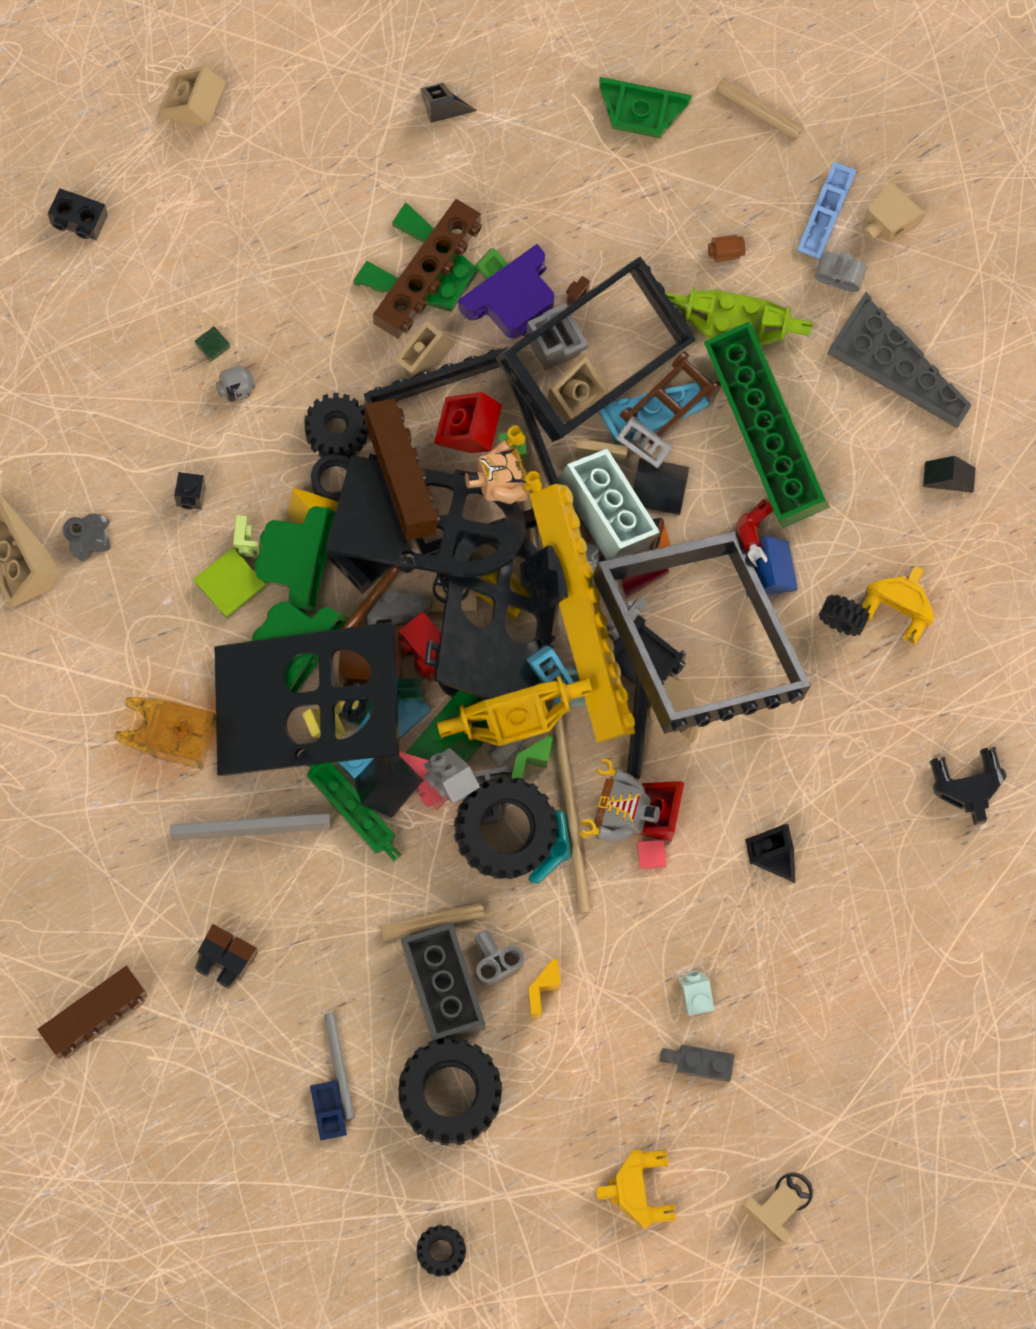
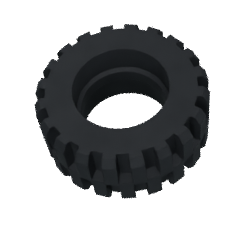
[453,776,558,879]
[398,1037,502,1146]

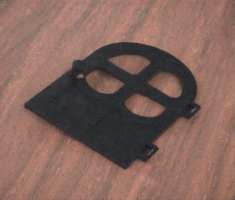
[325,454,526,577]
[424,534,556,700]

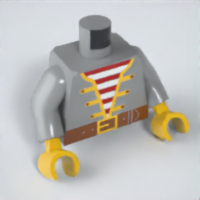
[579,759,660,843]

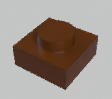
[566,276,590,306]

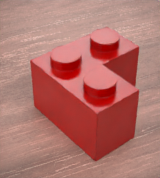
[398,612,441,683]

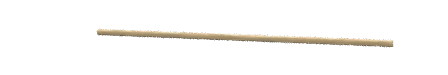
[521,458,591,914]

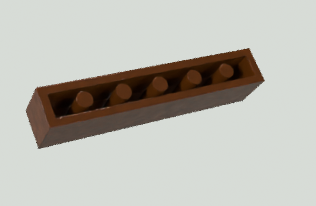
[364,398,440,541]

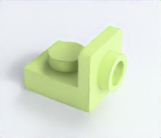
[233,515,260,557]

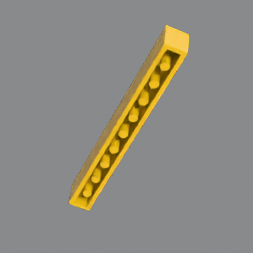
[529,484,635,743]

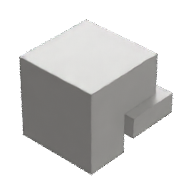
[526,303,588,371]

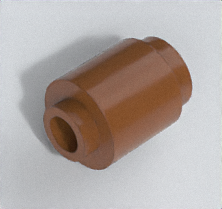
[708,234,746,262]

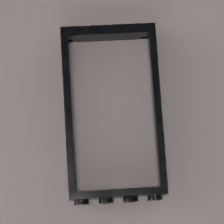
[495,256,696,442]

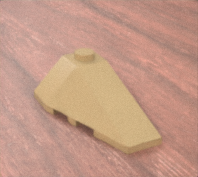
[0,496,60,607]

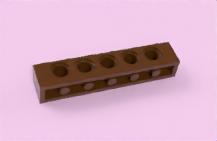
[373,199,482,339]

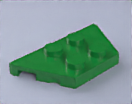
[599,77,692,138]
[406,690,489,763]

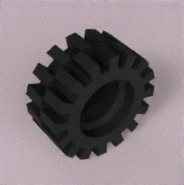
[819,595,870,636]
[416,1224,466,1277]

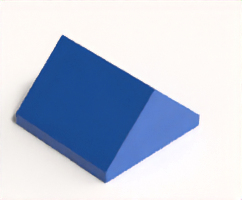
[745,536,798,597]

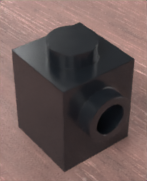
[174,472,206,510]

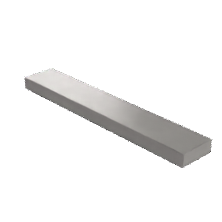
[170,813,331,841]

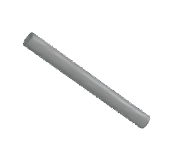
[324,1013,355,1121]

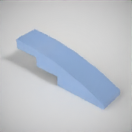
[797,162,857,260]

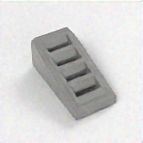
[616,416,673,468]

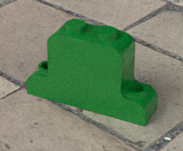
[254,506,335,613]
[252,601,349,693]

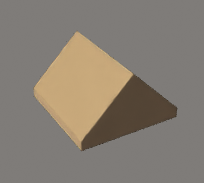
[548,355,609,421]

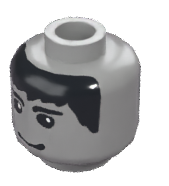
[216,366,255,402]

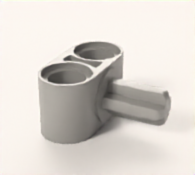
[815,251,866,292]
[475,930,524,987]

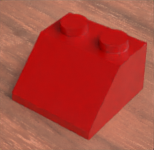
[434,392,502,454]

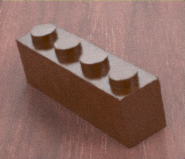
[37,965,147,1059]

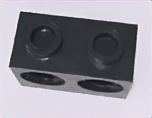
[48,188,108,240]

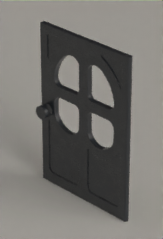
[214,622,400,776]

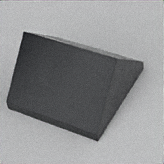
[633,458,689,515]
[355,755,424,818]

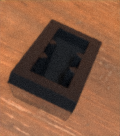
[923,456,976,493]

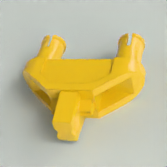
[862,566,934,645]
[595,1149,676,1229]

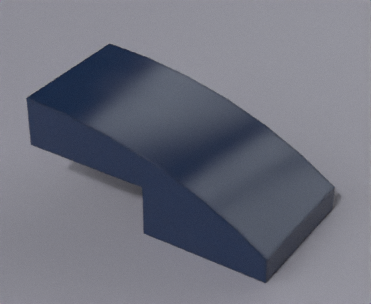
[310,1080,347,1141]

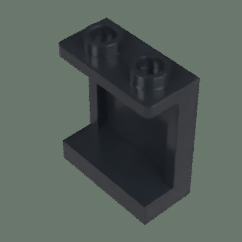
[327,537,408,594]
[613,614,686,685]

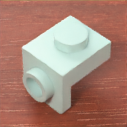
[679,971,715,1016]

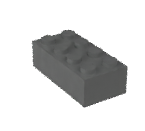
[401,923,485,1042]

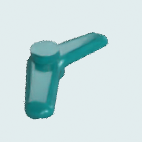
[528,810,571,884]

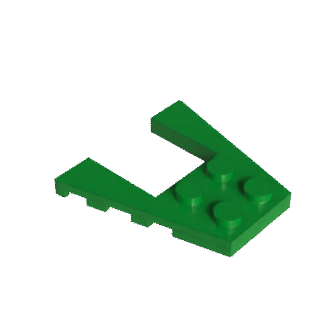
[354,203,477,312]

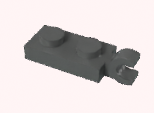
[659,1045,735,1082]

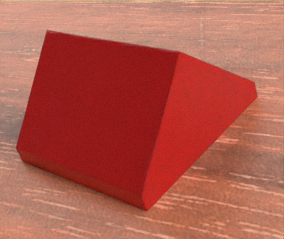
[636,781,684,842]

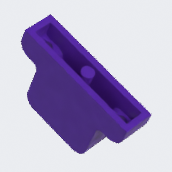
[458,244,555,339]

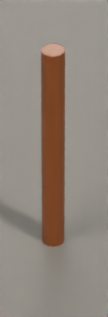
[341,567,399,629]

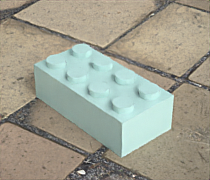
[558,449,660,560]

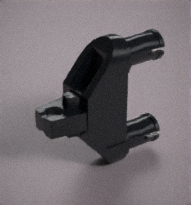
[929,747,1007,825]

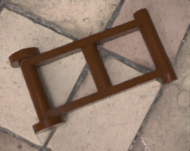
[619,351,722,449]

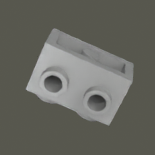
[423,748,480,804]

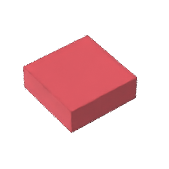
[637,840,666,869]

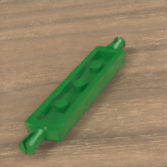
[307,763,402,862]

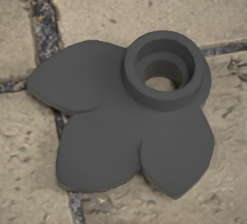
[63,514,111,562]

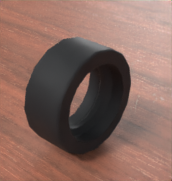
[311,454,350,501]

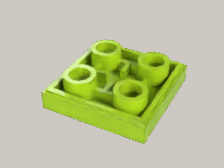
[193,548,266,619]

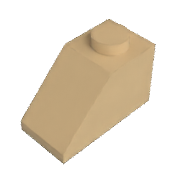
[395,321,454,375]

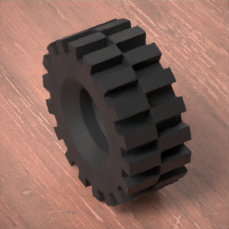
[304,393,368,458]

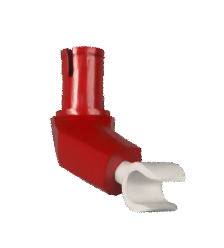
[737,499,774,567]

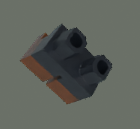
[195,924,258,989]

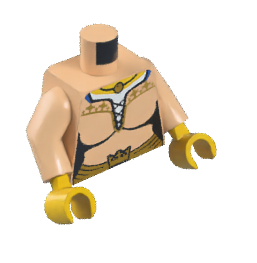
[465,425,542,504]

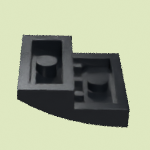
[520,545,568,615]

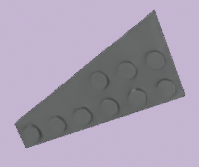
[827,292,971,429]

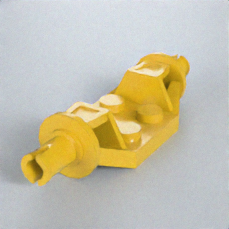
[437,676,593,746]

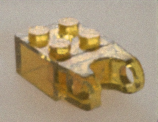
[114,697,216,770]

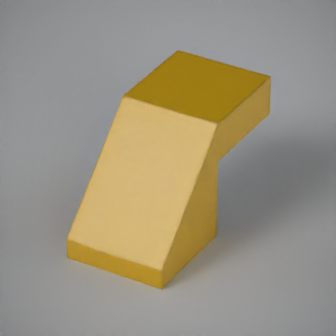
[528,959,561,1019]

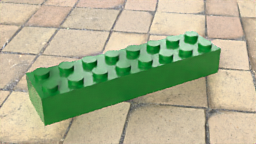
[704,321,830,528]

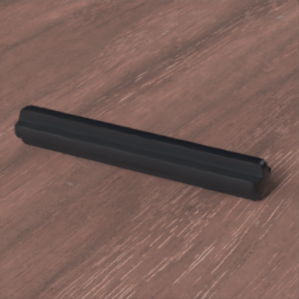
[627,677,648,779]

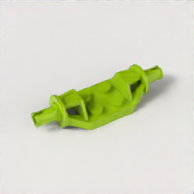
[665,287,813,346]

